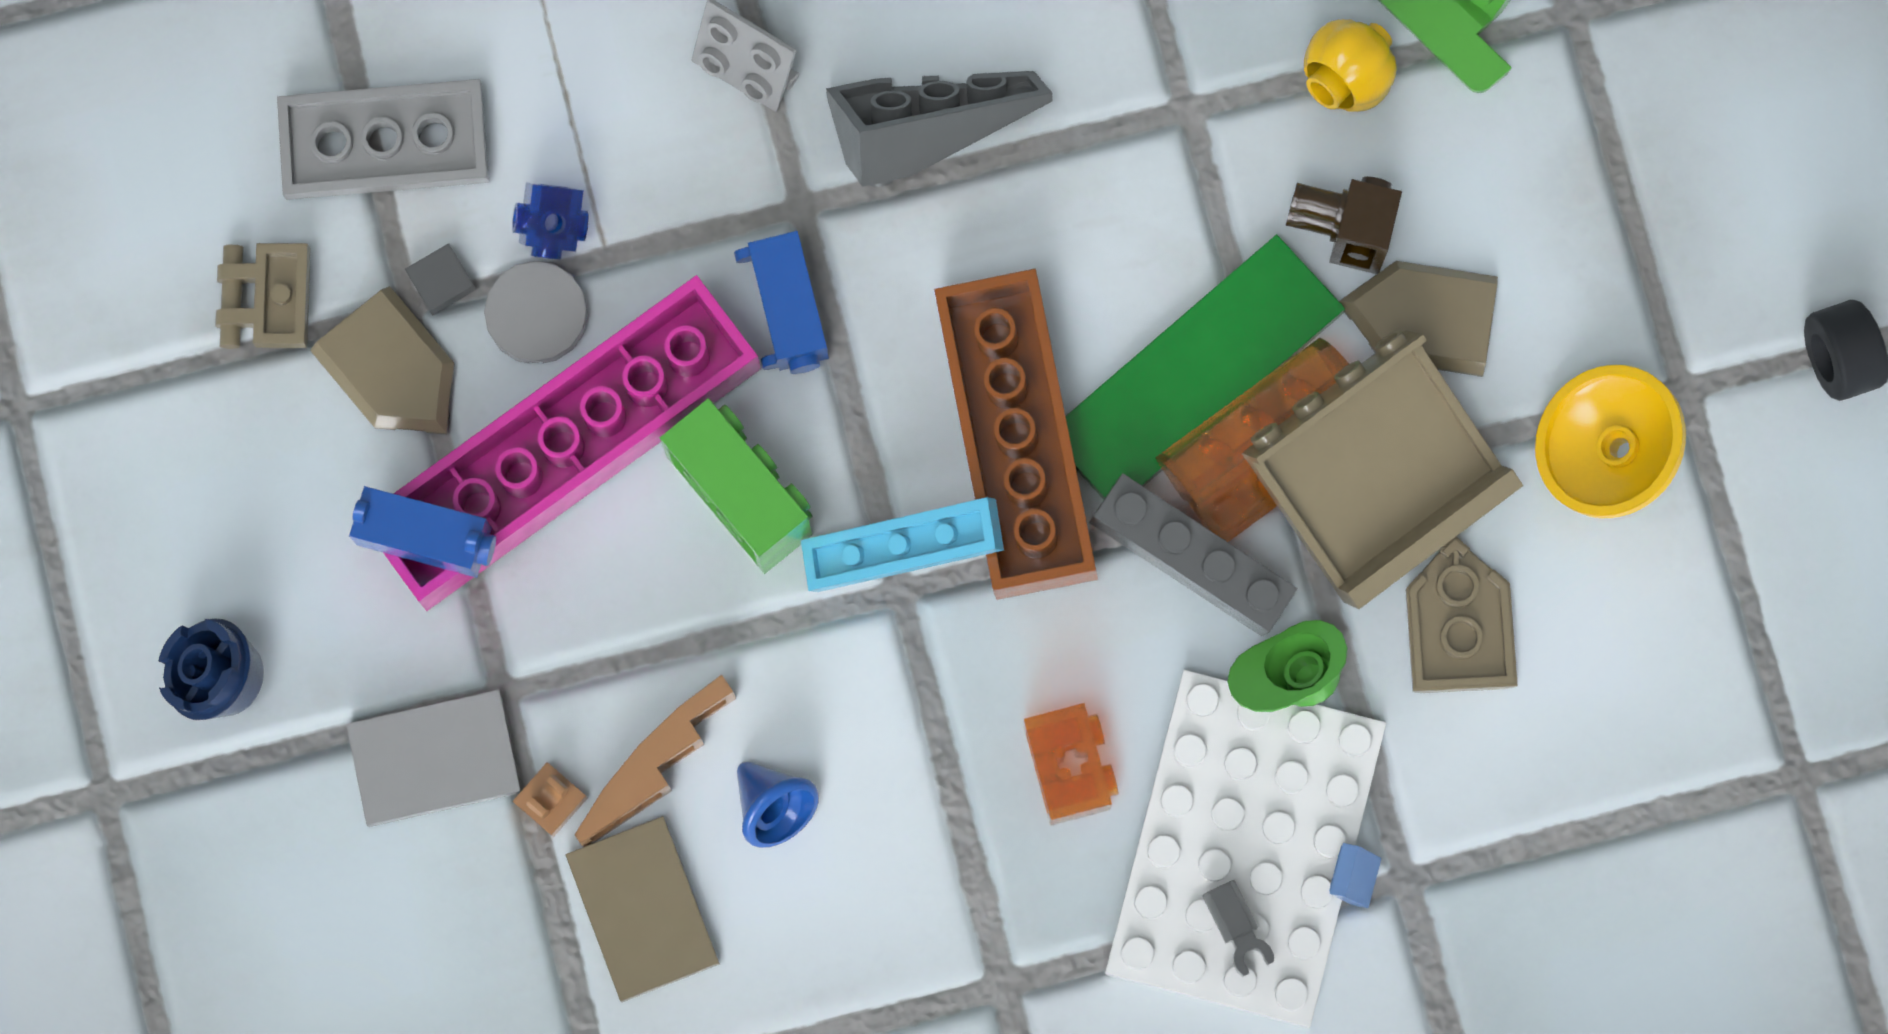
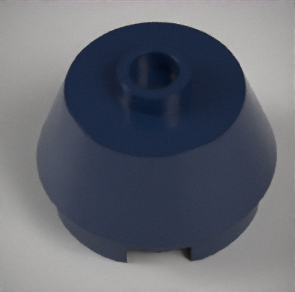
[158,618,264,720]

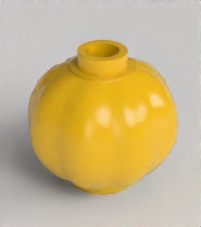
[1304,19,1397,112]

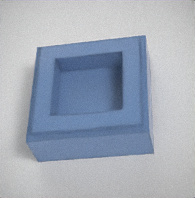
[1329,843,1382,908]

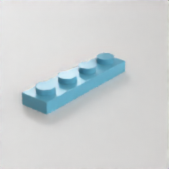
[801,497,1004,592]

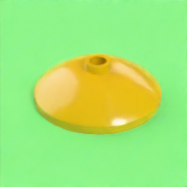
[1535,365,1686,518]

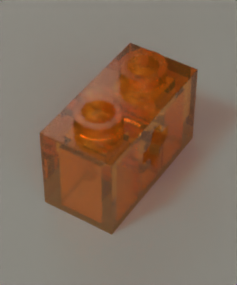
[1023,703,1119,826]

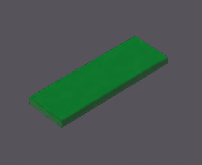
[1066,234,1345,500]

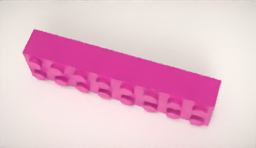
[383,275,761,611]

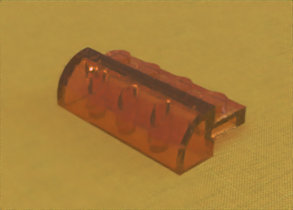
[1155,338,1349,542]

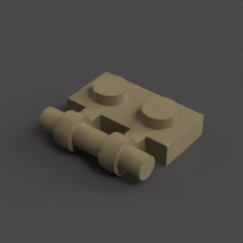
[215,243,311,349]

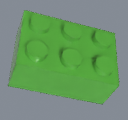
[659,398,813,574]

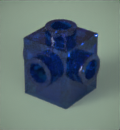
[512,182,589,260]

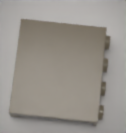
[1242,330,1524,609]

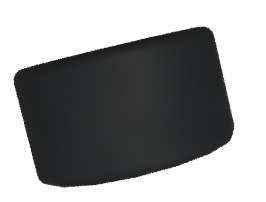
[1804,299,1888,401]

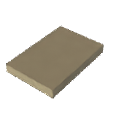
[565,816,720,1003]

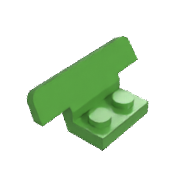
[1378,0,1512,93]

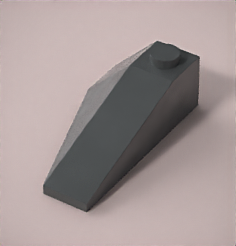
[826,71,1053,187]

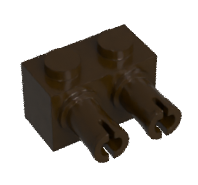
[1286,176,1402,274]

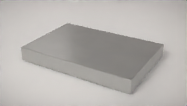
[346,690,522,827]

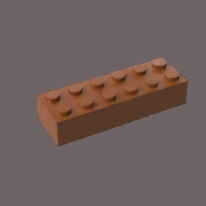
[934,268,1098,600]

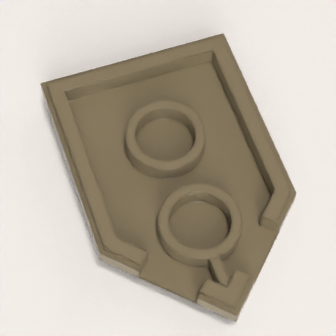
[1339,261,1498,377]
[310,286,455,435]
[1405,537,1518,693]

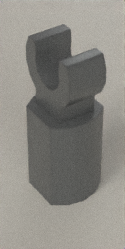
[1202,880,1274,977]

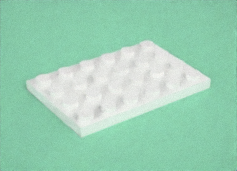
[1105,670,1386,1029]

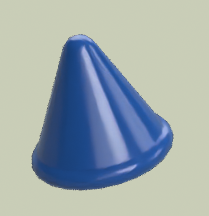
[737,762,819,848]

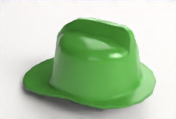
[1227,620,1348,712]

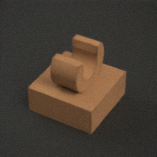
[512,762,588,837]

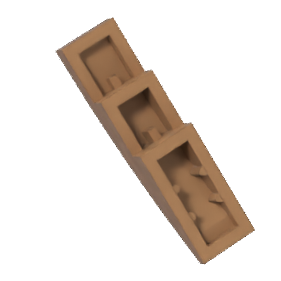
[575,675,736,847]

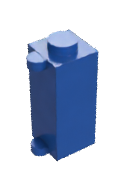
[734,231,829,374]
[349,486,497,578]

